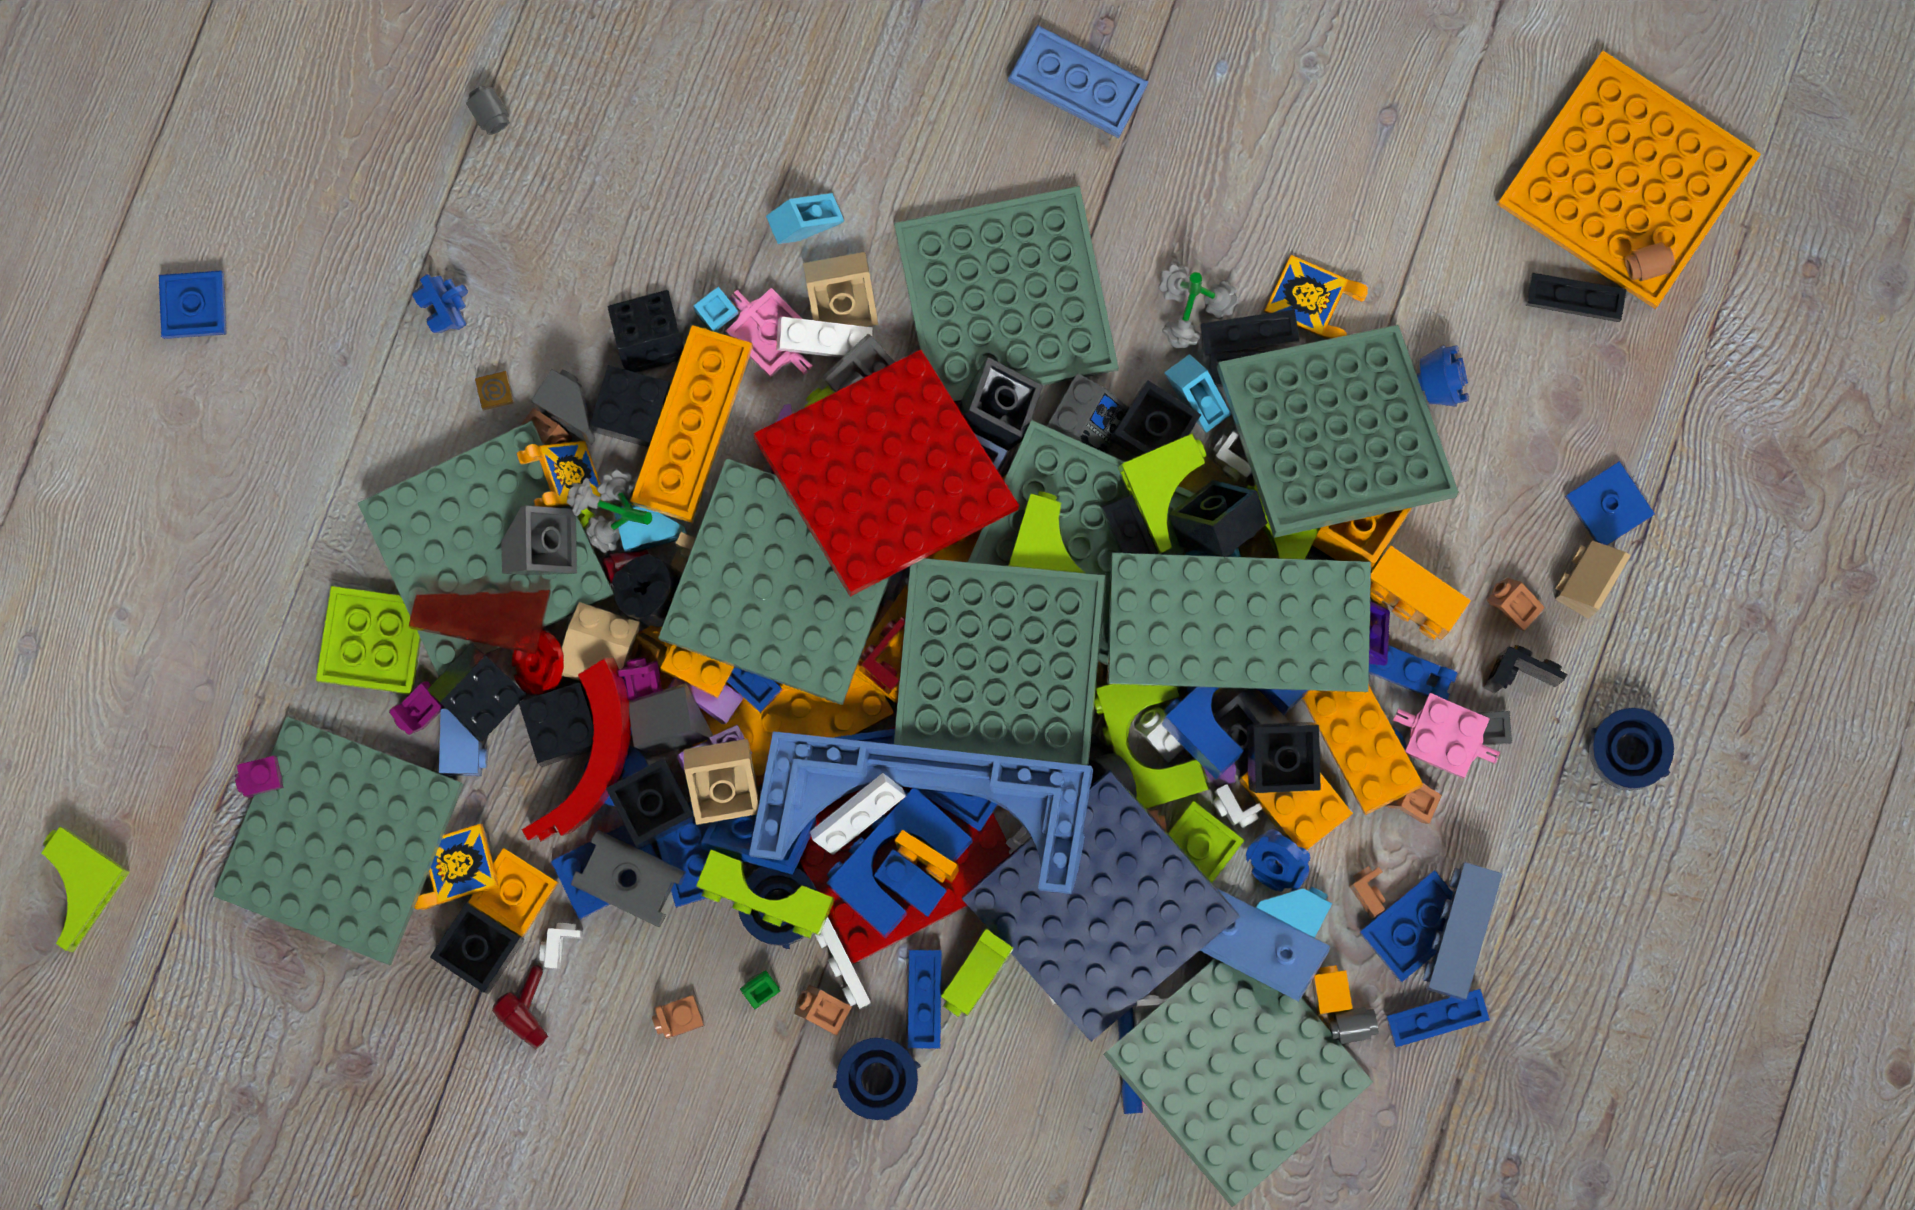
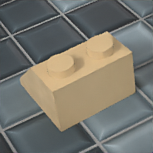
[803,252,878,327]
[1555,541,1631,619]
[562,602,640,682]

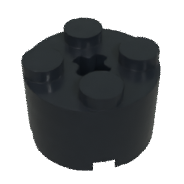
[612,554,683,627]

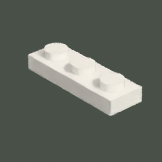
[776,317,873,358]
[810,773,906,855]
[815,917,871,1010]

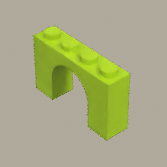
[1094,684,1210,809]

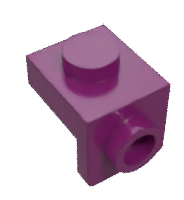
[618,657,662,700]
[389,681,445,735]
[235,756,284,798]

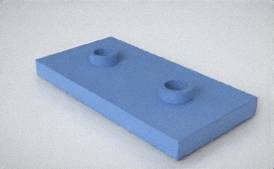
[1008,25,1148,138]
[1200,888,1330,1002]

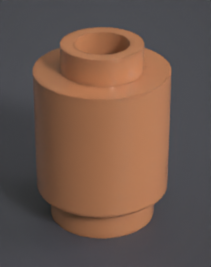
[1625,242,1675,281]

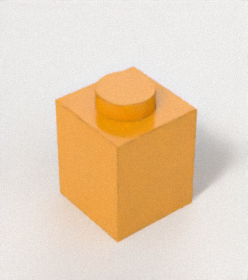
[1312,965,1352,1015]

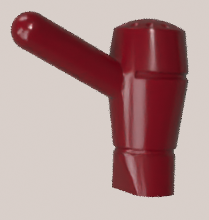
[492,965,549,1050]

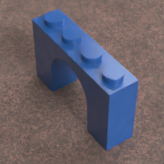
[1162,687,1308,779]
[826,788,973,939]

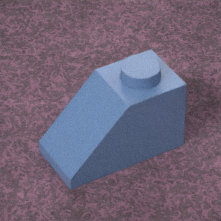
[439,709,488,776]

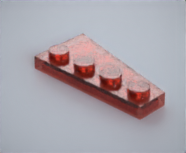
[409,590,551,654]

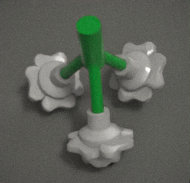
[1158,264,1239,348]
[567,469,652,553]

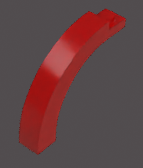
[521,657,631,842]

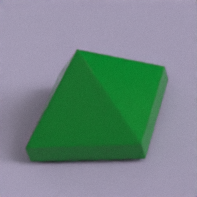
[740,970,781,1010]

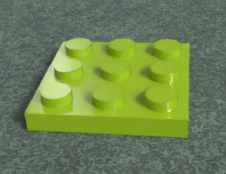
[316,586,421,695]

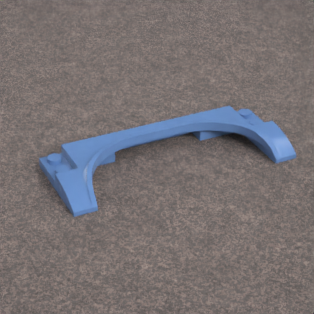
[749,731,1093,894]

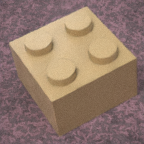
[684,739,759,825]

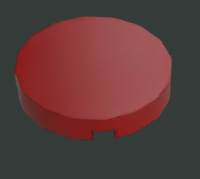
[512,631,564,695]

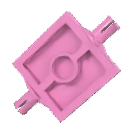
[726,288,813,378]
[1393,693,1500,779]

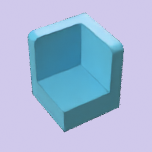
[693,286,739,333]

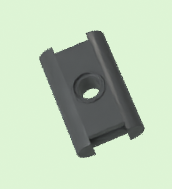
[571,830,686,928]

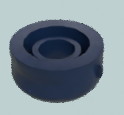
[1589,708,1674,791]
[738,866,819,949]
[833,1038,921,1121]

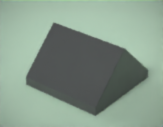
[629,683,713,756]

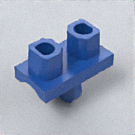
[412,274,468,333]

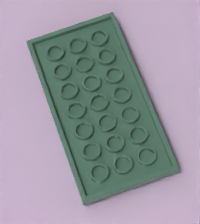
[1107,553,1371,692]

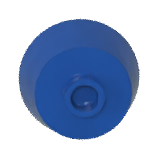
[1417,345,1469,407]

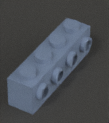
[1422,862,1503,1001]

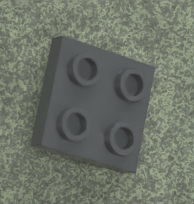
[822,334,895,392]

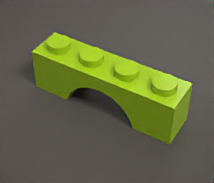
[696,850,835,939]

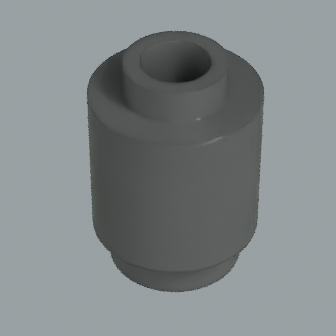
[466,86,510,135]
[1329,1007,1379,1045]

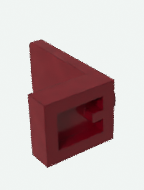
[859,617,905,695]

